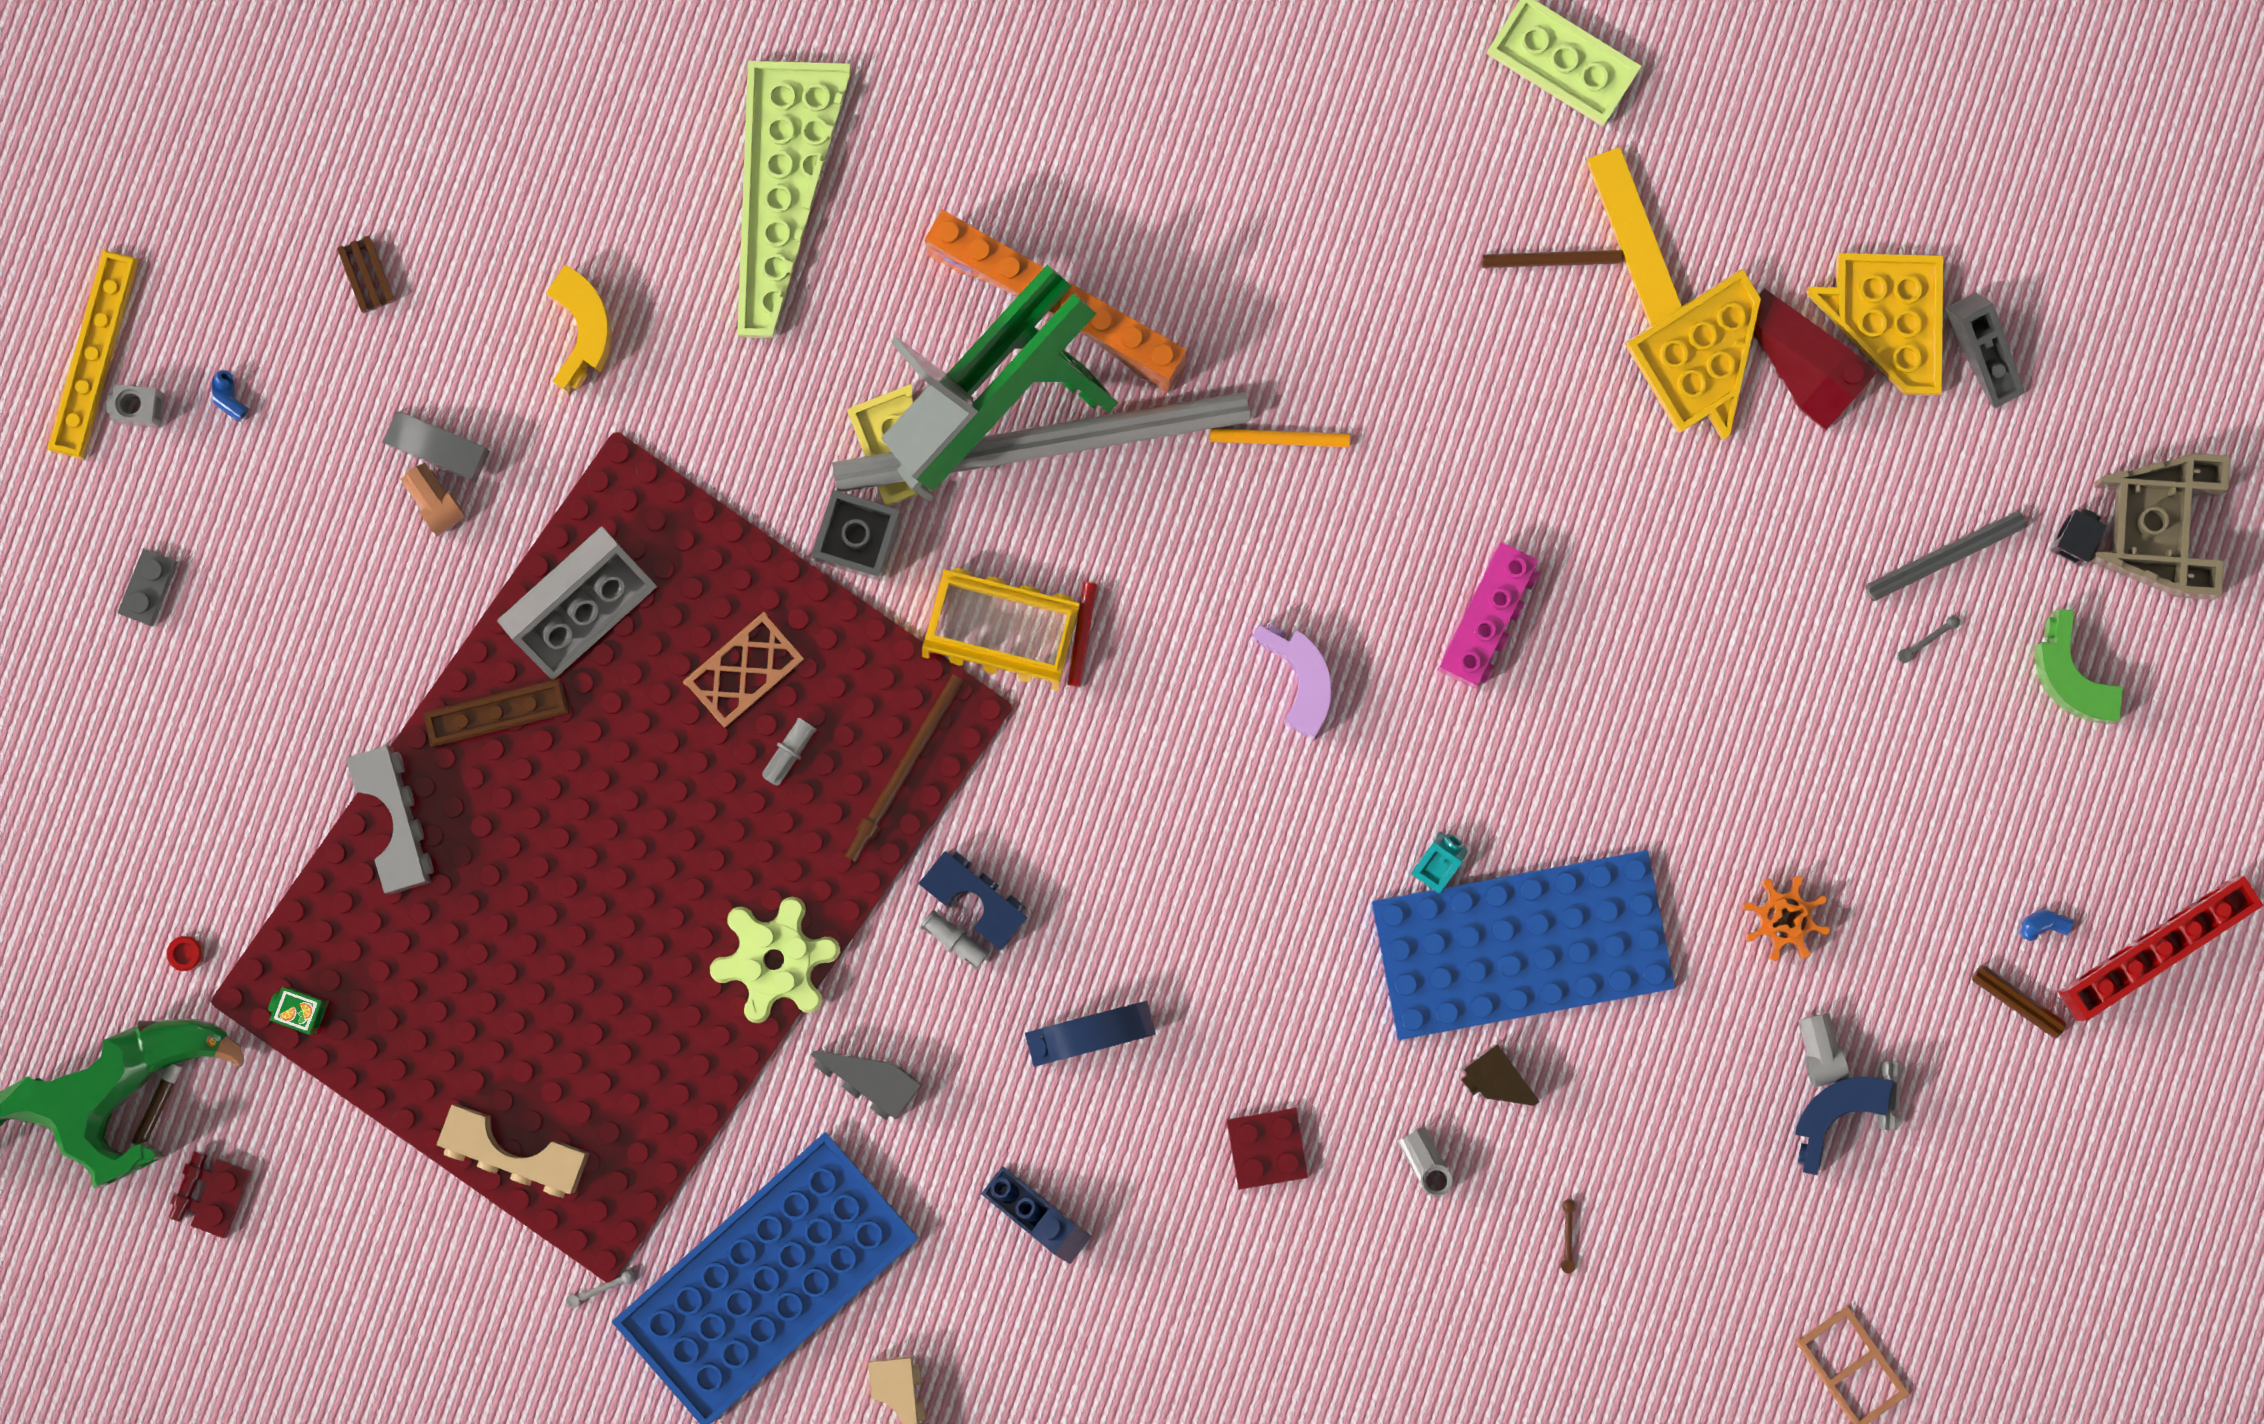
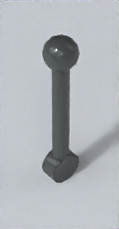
[1897,615,1960,663]

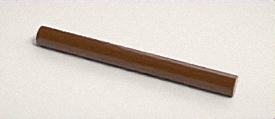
[1482,250,1622,268]

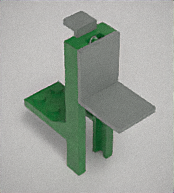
[881,264,1118,502]

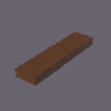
[423,679,570,747]

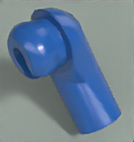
[211,370,249,422]
[2020,909,2073,941]

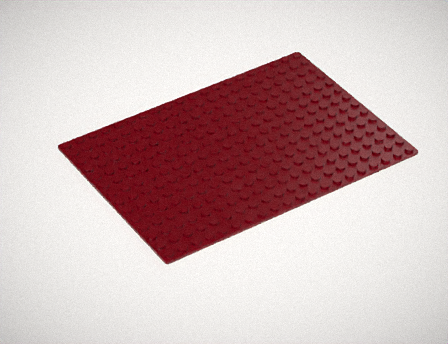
[211,432,1012,1283]

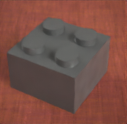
[812,490,902,581]

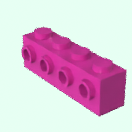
[1437,542,1540,689]

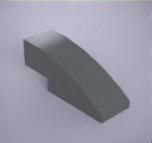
[382,411,490,483]

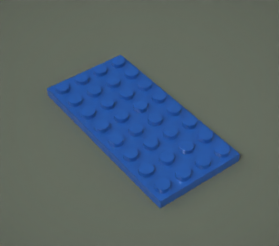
[1371,850,1675,1040]
[611,1132,919,1424]

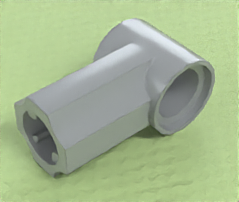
[1798,1013,1849,1088]
[1398,1126,1453,1197]

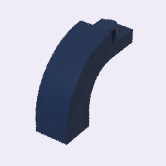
[1025,1000,1156,1067]
[1795,1077,1894,1175]

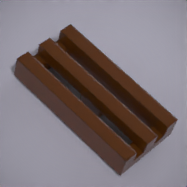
[337,235,396,314]

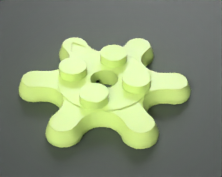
[710,897,840,1023]

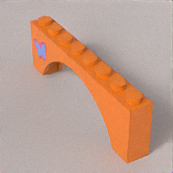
[924,209,1187,393]

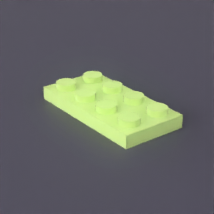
[1486,0,1642,127]

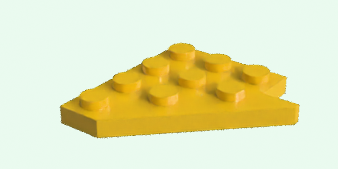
[1806,253,1943,396]
[1624,269,1761,439]

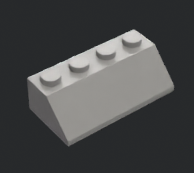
[497,526,657,680]

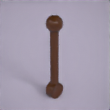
[1561,1199,1576,1274]

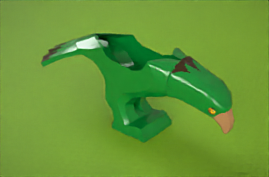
[0,1019,244,1188]

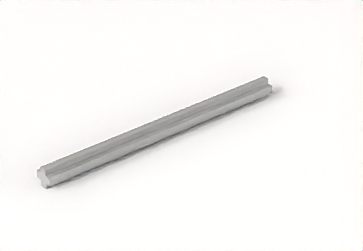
[832,392,1251,492]

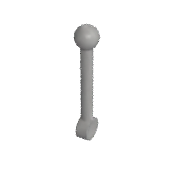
[566,1270,635,1308]

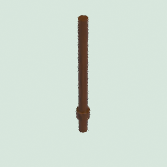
[844,674,964,863]

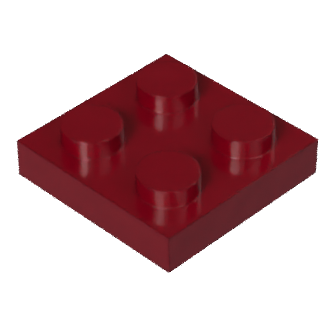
[1226,1108,1308,1190]

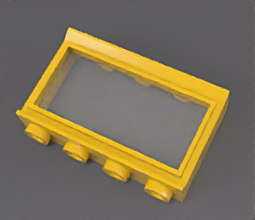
[922,568,1080,691]

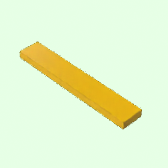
[1586,147,1682,326]
[47,250,139,460]

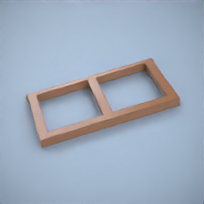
[1795,1306,1910,1424]

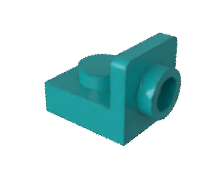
[1411,831,1468,894]

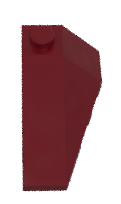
[1753,288,1877,431]

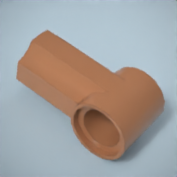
[400,462,466,537]

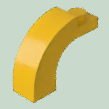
[546,264,612,394]

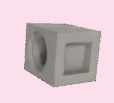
[107,384,164,428]

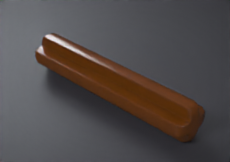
[1972,965,2067,1038]

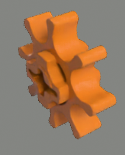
[1742,876,1830,961]

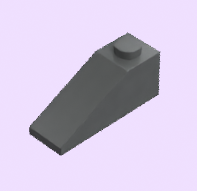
[1945,292,2025,409]

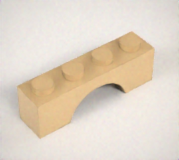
[437,1104,590,1198]
[868,1355,925,1424]

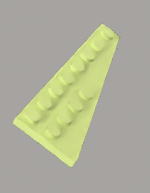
[737,61,851,338]

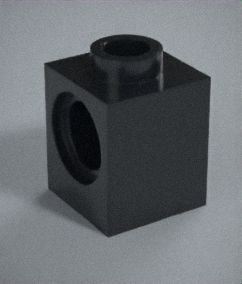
[2049,509,2107,567]

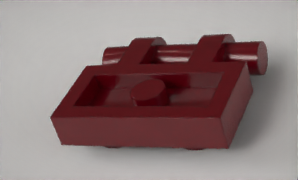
[168,1150,252,1238]

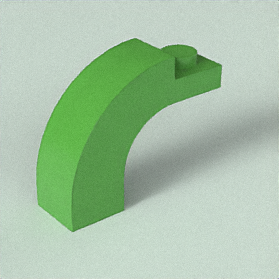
[2034,609,2123,724]

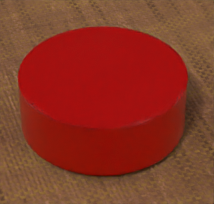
[166,936,205,971]

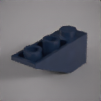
[981,1166,1092,1264]

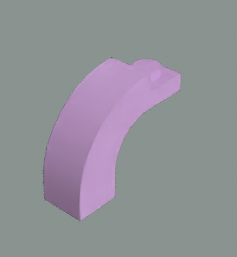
[1251,623,1331,740]

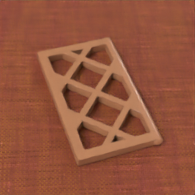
[683,612,805,728]

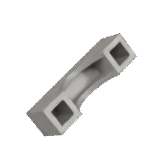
[346,746,434,895]

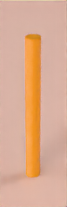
[1210,428,1350,448]

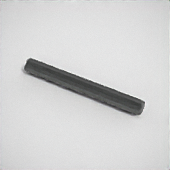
[1865,511,2027,601]

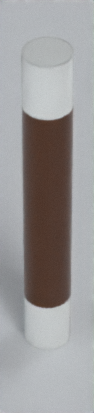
[128,1064,182,1150]

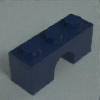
[918,850,1028,951]

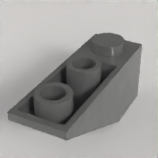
[811,1050,923,1120]

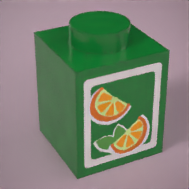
[268,987,329,1035]

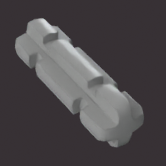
[1878,1061,1902,1131]

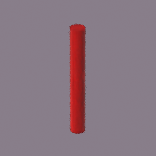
[1067,582,1097,687]

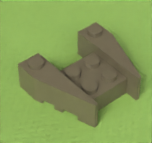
[2090,453,2230,600]

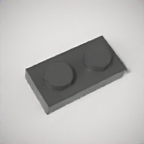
[117,548,179,627]

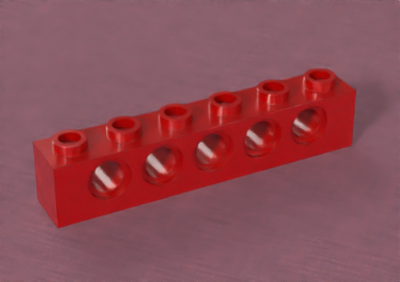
[2057,876,2264,1021]

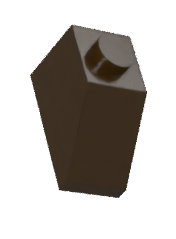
[1460,1044,1540,1106]

